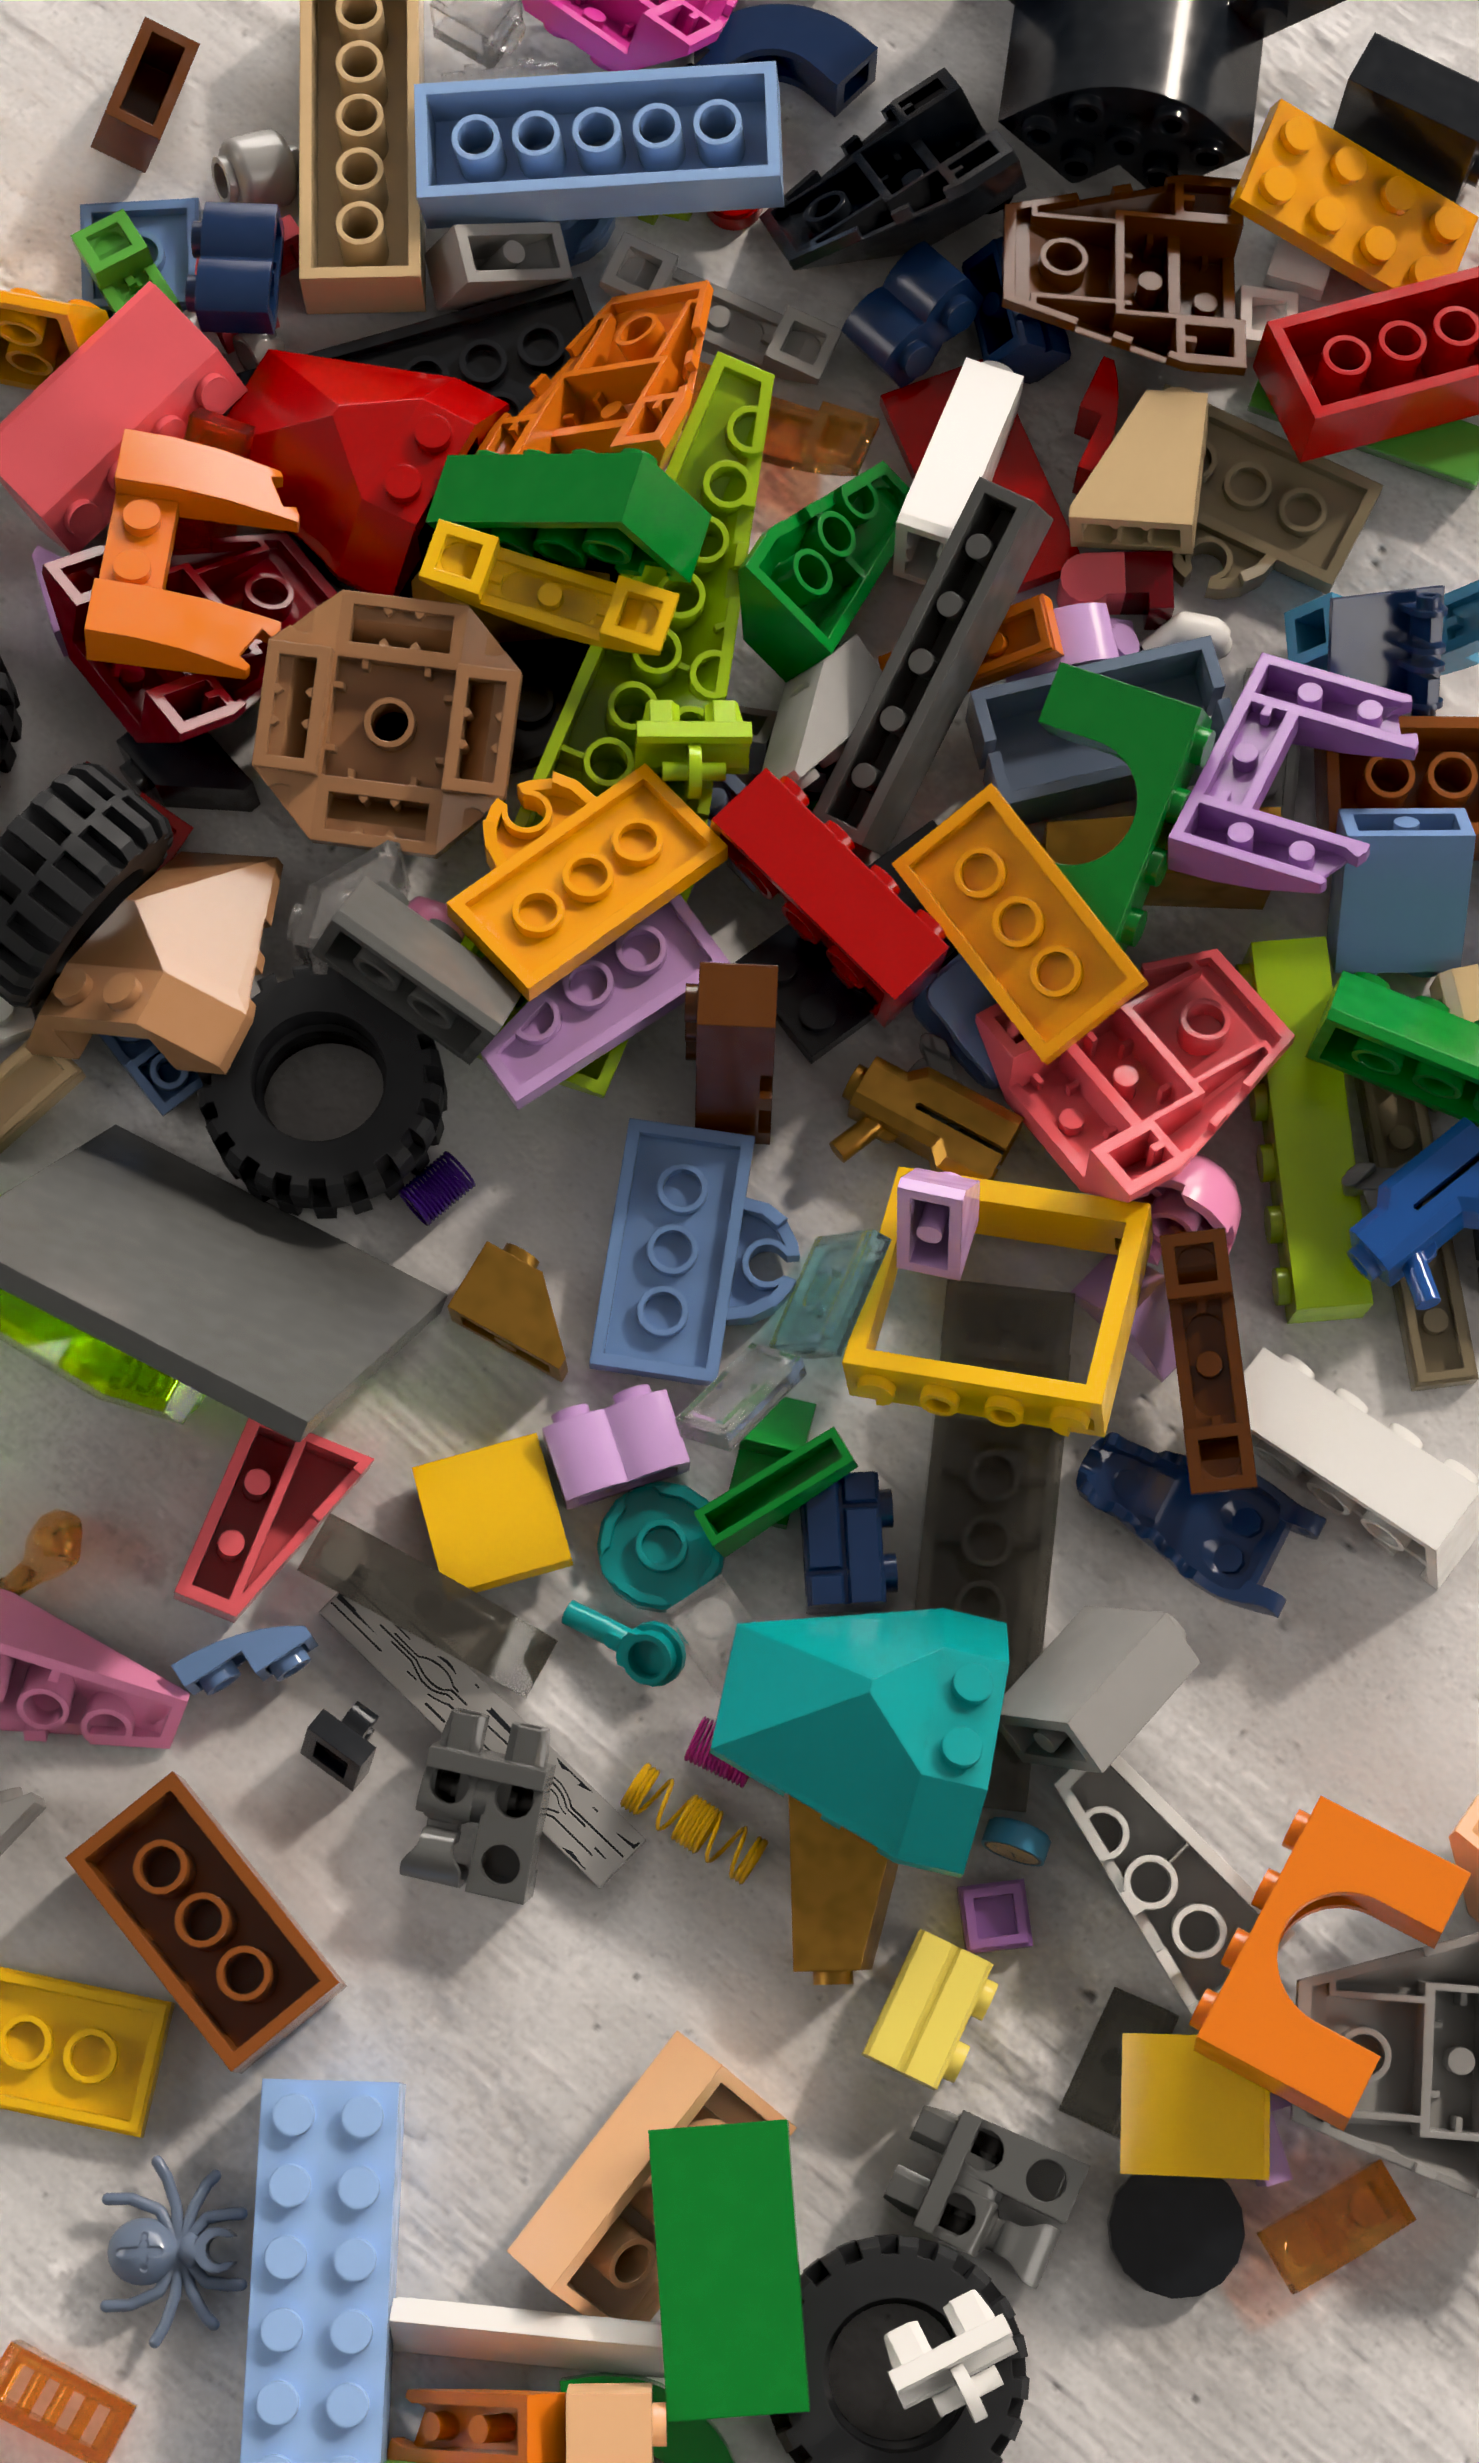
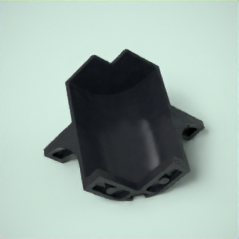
[998,0,1346,188]

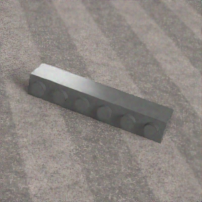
[812,476,1054,856]

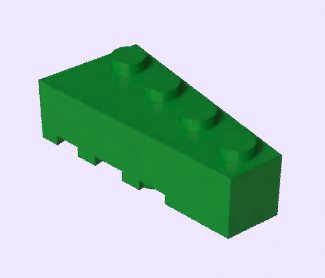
[425,448,712,583]

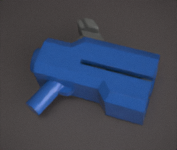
[1341,1117,1479,1310]

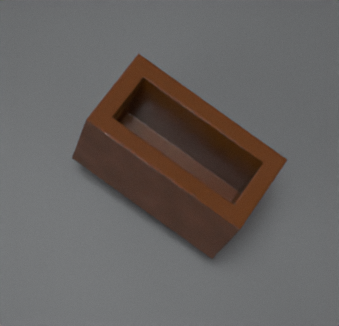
[91,17,200,173]

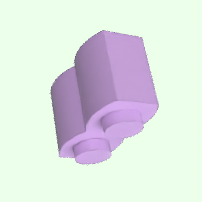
[542,1384,690,1510]

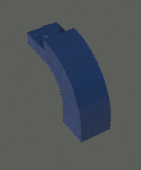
[684,4,878,117]

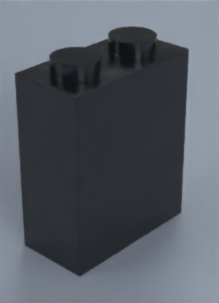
[1333,32,1479,203]

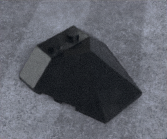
[759,67,1027,271]

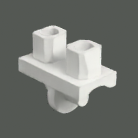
[884,2290,1018,2423]

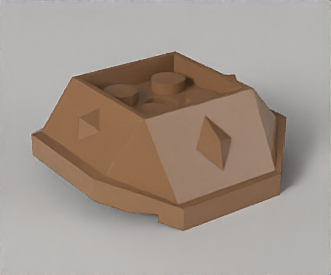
[252,589,523,859]

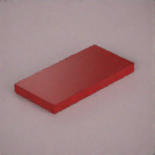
[879,359,1080,594]

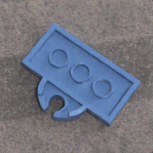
[589,1118,800,1388]

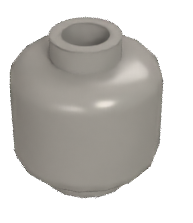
[211,129,299,208]

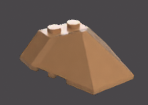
[25,851,283,1075]

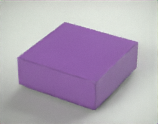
[957,1879,1033,1954]

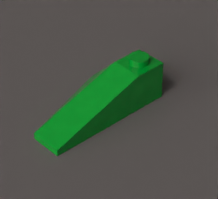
[738,461,910,682]

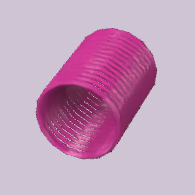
[684,1716,749,1788]

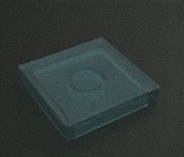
[768,1229,892,1360]

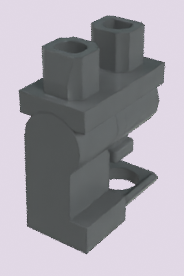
[399,1708,556,1905]
[883,2105,1090,2289]

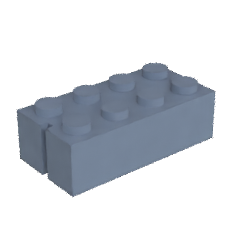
[965,635,1233,825]

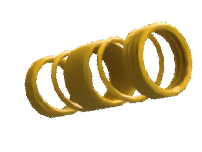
[620,1763,768,1885]

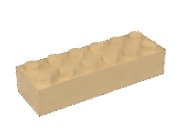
[299,0,426,314]

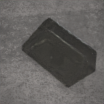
[1058,1987,1179,2141]

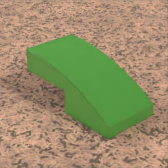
[70,209,184,314]

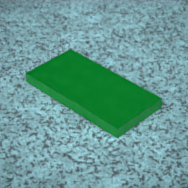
[648,2119,810,2422]

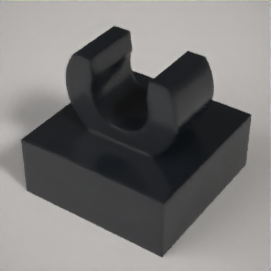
[300,1701,379,1792]

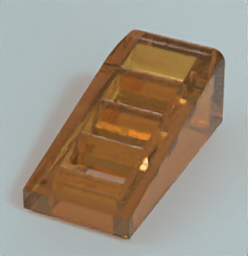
[0,2339,138,2463]

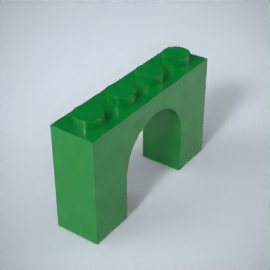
[1038,662,1216,952]

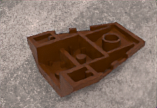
[1001,174,1247,376]

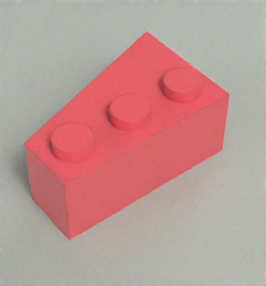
[173,1418,374,1623]

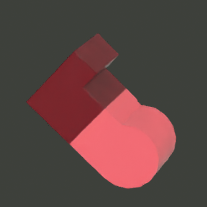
[1056,551,1174,630]

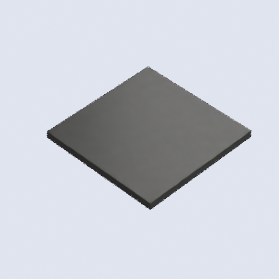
[0,1124,448,1442]

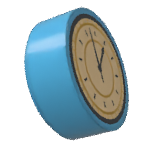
[981,1817,1051,1867]

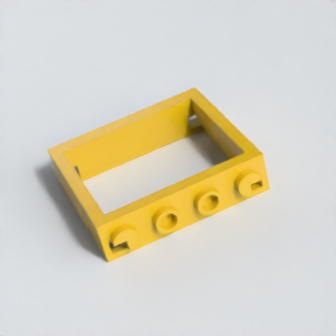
[842,1166,1153,1437]

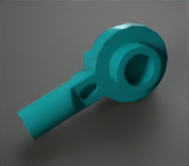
[561,1600,686,1687]

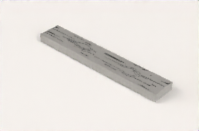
[319,1566,646,1889]

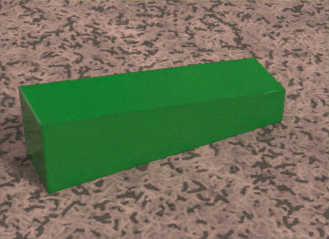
[693,1426,859,1558]

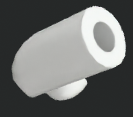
[1139,611,1232,660]

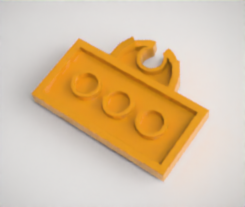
[446,763,728,1002]

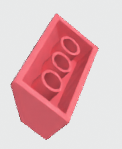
[0,281,248,554]

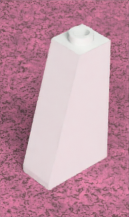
[893,358,1024,585]

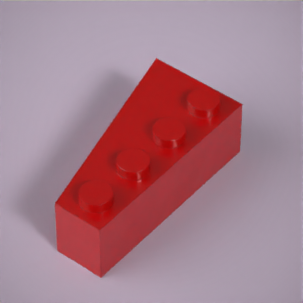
[710,768,949,1028]

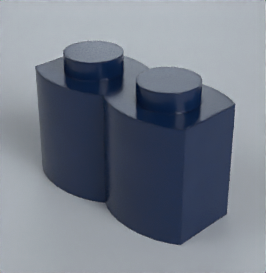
[185,202,284,335]
[841,240,985,388]

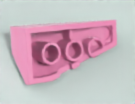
[0,1588,190,1749]

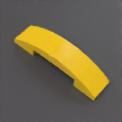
[418,519,680,656]

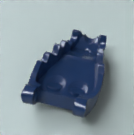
[1076,1432,1327,1618]

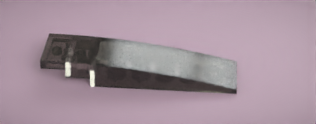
[912,1279,1076,1812]

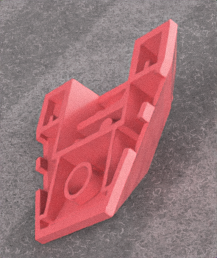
[975,949,1295,1203]

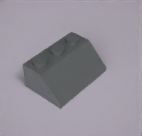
[311,876,522,1065]

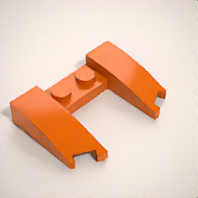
[84,429,300,680]
[387,2388,566,2463]

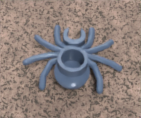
[100,2155,248,2348]

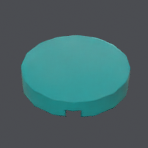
[597,1481,725,1613]

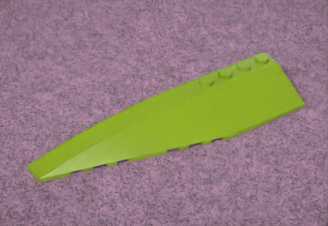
[461,351,775,1099]

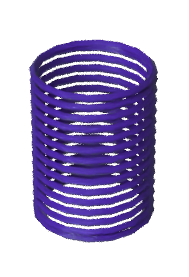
[398,1151,476,1226]

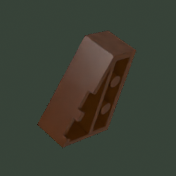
[684,962,778,1145]

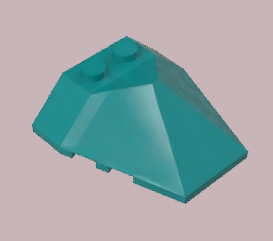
[709,1608,1010,1878]

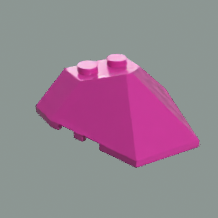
[521,0,738,71]

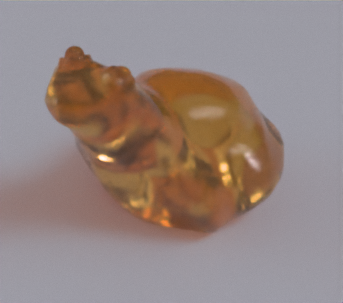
[0,1509,83,1596]

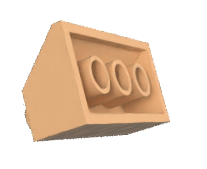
[507,2030,797,2322]

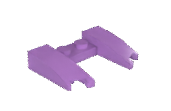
[1168,652,1419,894]

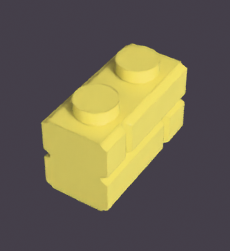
[861,1929,998,2090]

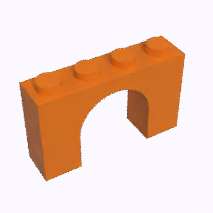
[1189,1796,1471,2131]

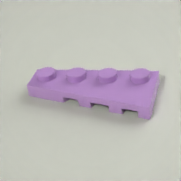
[481,894,730,1110]

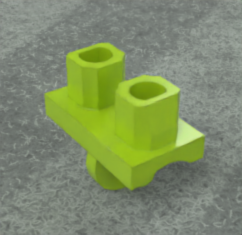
[634,700,753,799]

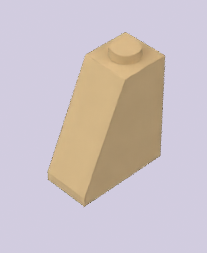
[1068,387,1209,554]

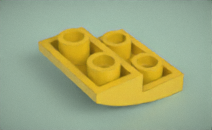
[411,1433,573,1601]
[1120,2033,1270,2180]

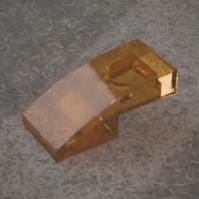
[1257,2159,1417,2294]

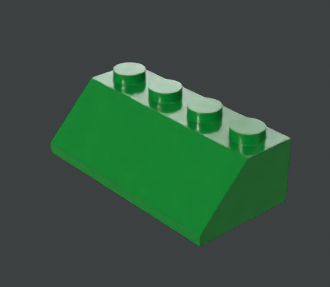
[1305,970,1479,1127]

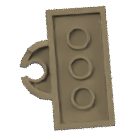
[1162,383,1384,600]

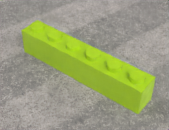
[1235,936,1374,1324]

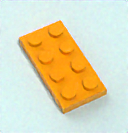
[1229,98,1479,293]
[892,783,1149,1065]

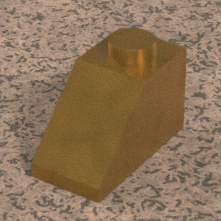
[447,1241,568,1382]

